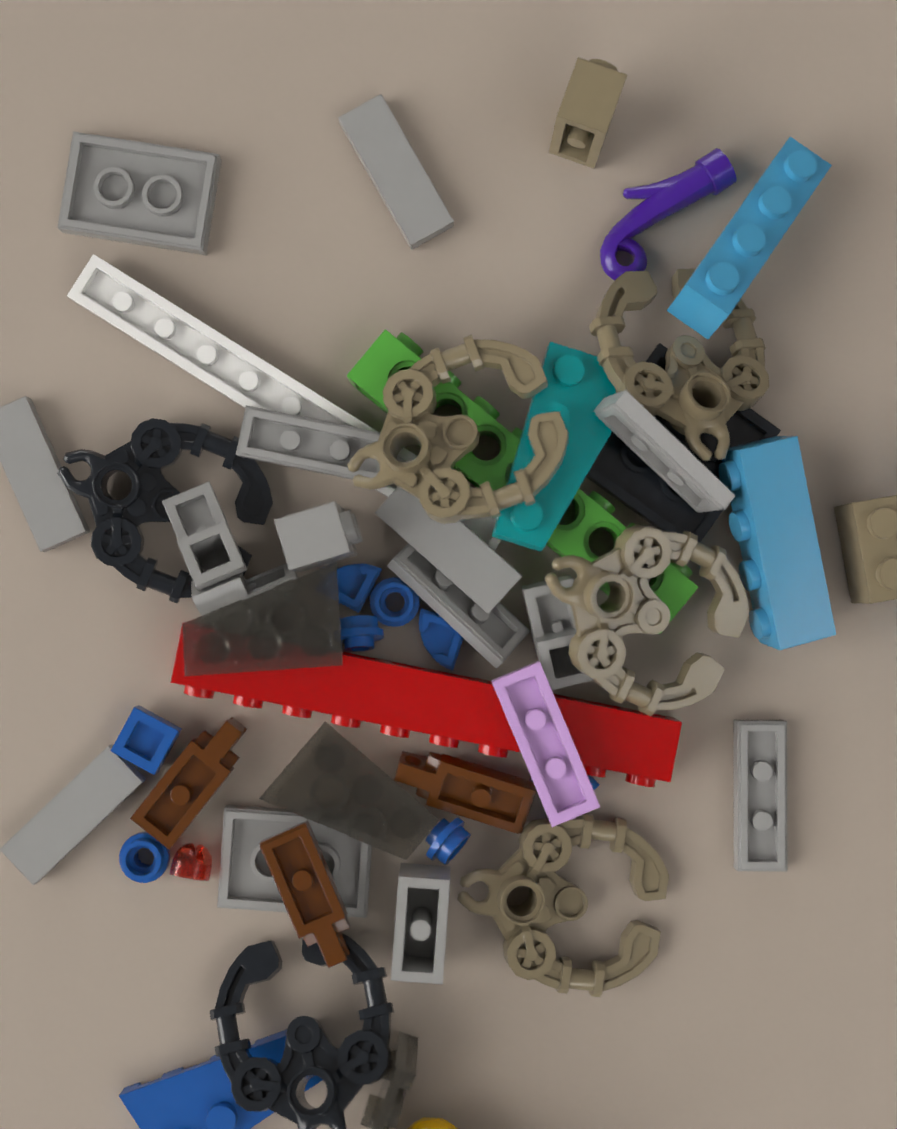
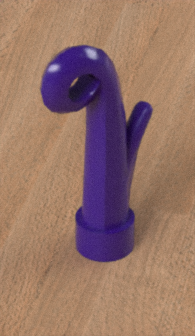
[600,148,737,280]

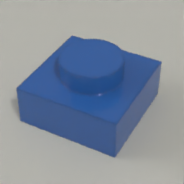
[111,705,182,775]

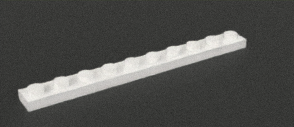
[67,254,501,551]

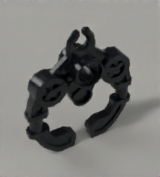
[57,418,273,604]
[209,934,394,1129]

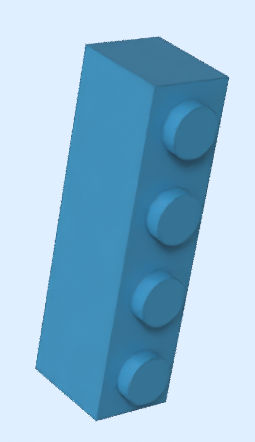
[667,136,832,340]
[719,436,837,650]

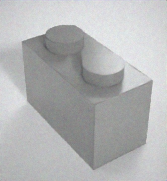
[274,501,363,572]
[391,863,450,984]

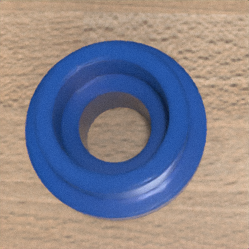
[370,577,420,627]
[334,615,384,652]
[425,817,471,865]
[119,832,170,883]

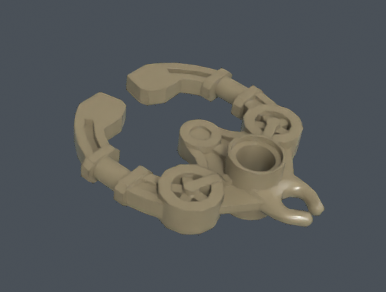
[589,268,769,461]
[347,335,569,524]
[545,525,749,716]
[457,813,669,997]

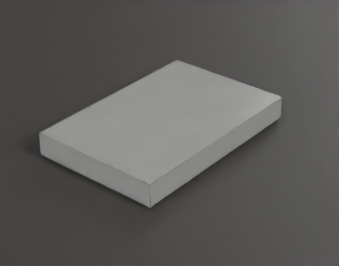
[57,132,222,255]
[217,805,374,918]

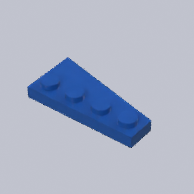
[119,1029,323,1129]

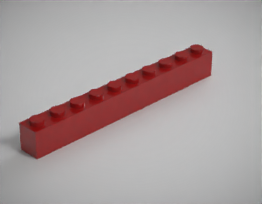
[170,621,682,787]

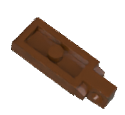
[130,717,247,850]
[394,751,537,834]
[259,820,350,968]

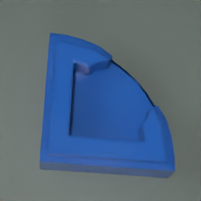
[315,564,383,613]
[419,608,463,671]

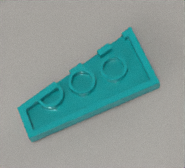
[491,341,616,551]

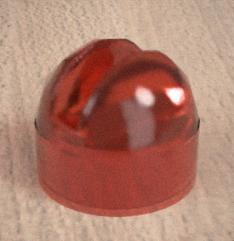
[169,843,212,881]

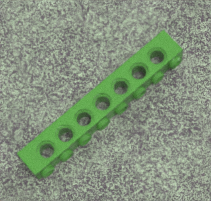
[347,329,699,634]

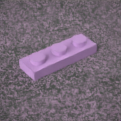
[491,661,600,827]

